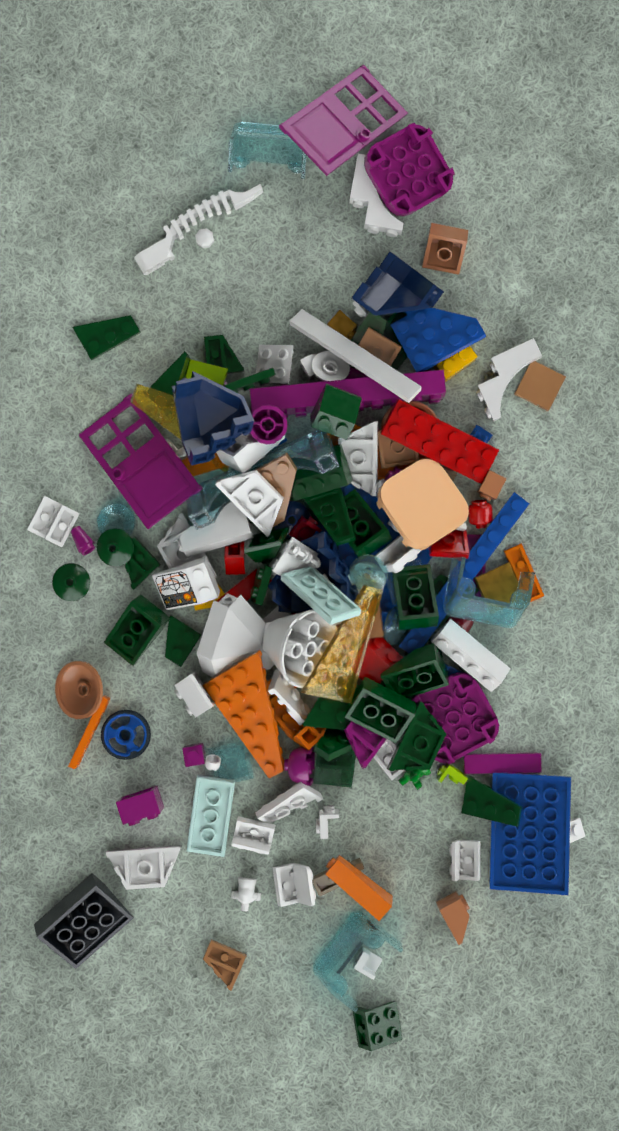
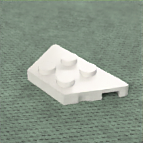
[338,421,378,496]
[215,470,284,537]
[157,513,218,578]
[106,846,181,890]

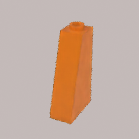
[325,855,393,921]

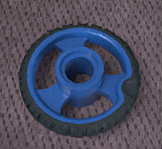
[101,710,151,760]

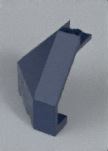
[352,252,444,316]
[172,371,254,466]
[268,531,358,613]

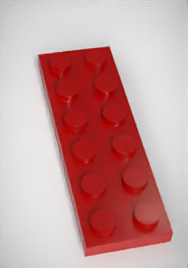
[380,398,499,484]

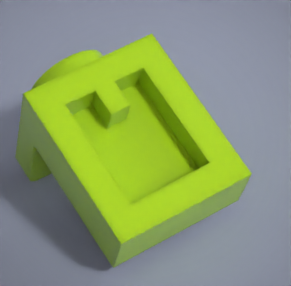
[436,763,468,785]

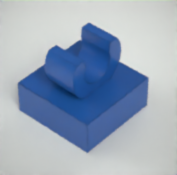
[470,425,492,443]

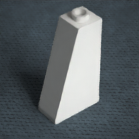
[178,502,253,557]

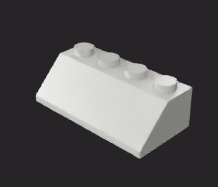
[430,619,510,692]

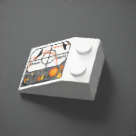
[152,556,220,610]

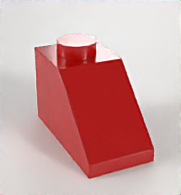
[224,541,245,575]

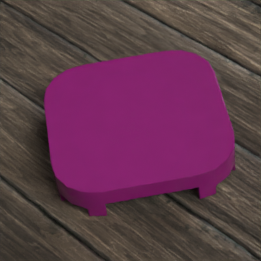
[364,123,455,216]
[411,672,500,764]

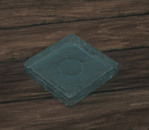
[208,741,254,782]

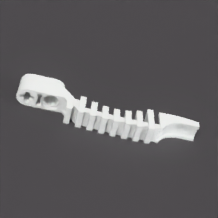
[134,184,263,275]

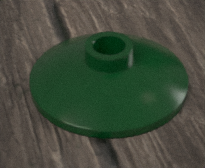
[96,528,134,567]
[52,563,90,601]

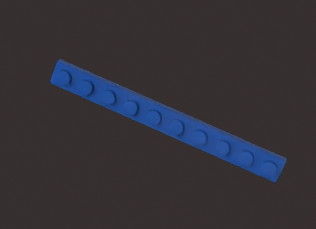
[399,492,530,654]

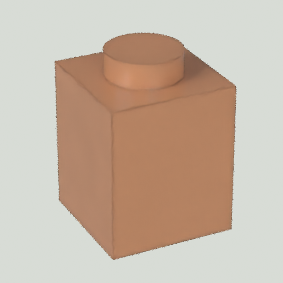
[477,470,506,502]

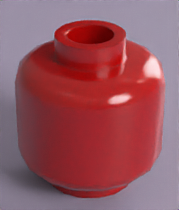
[468,499,493,529]

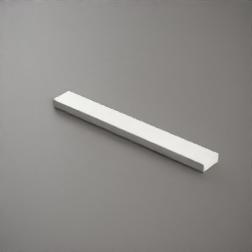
[290,309,421,403]

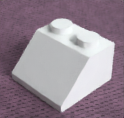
[174,672,215,718]

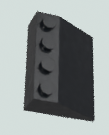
[34,873,134,969]

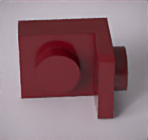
[289,516,322,542]

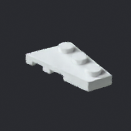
[268,669,310,725]
[255,782,323,823]

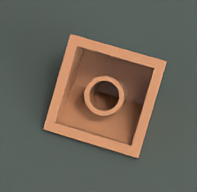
[422,223,469,275]
[436,891,470,945]

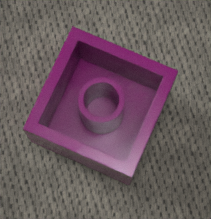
[116,785,164,826]

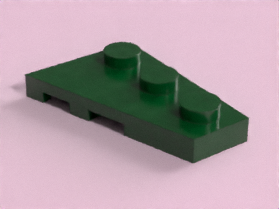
[223,368,276,393]

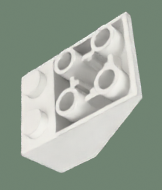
[216,433,286,474]

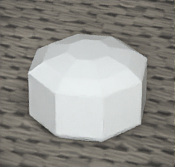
[195,228,214,248]

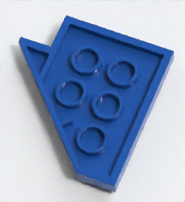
[391,308,486,372]

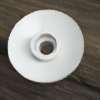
[312,351,350,381]

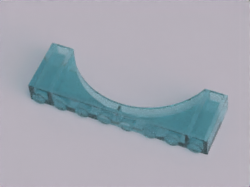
[186,430,339,530]

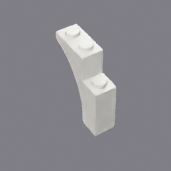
[349,153,404,237]
[476,338,542,421]

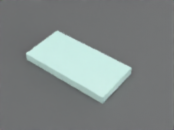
[281,566,361,625]
[186,775,236,857]

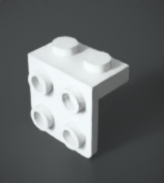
[272,863,316,907]

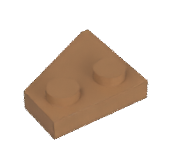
[203,939,247,991]

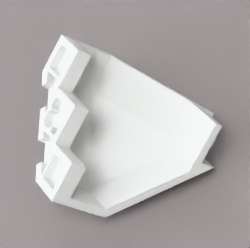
[197,593,275,678]

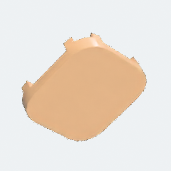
[376,459,469,550]

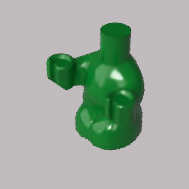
[398,769,431,790]

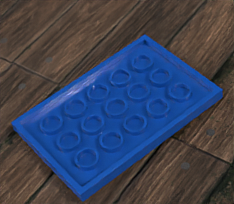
[490,772,571,895]

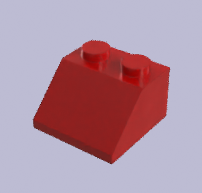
[345,637,403,684]

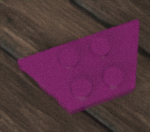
[344,721,386,769]

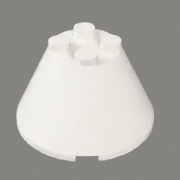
[262,610,338,688]

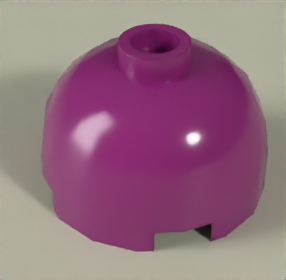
[250,404,288,445]
[284,747,315,786]

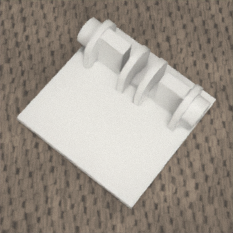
[256,344,294,385]
[272,537,321,576]

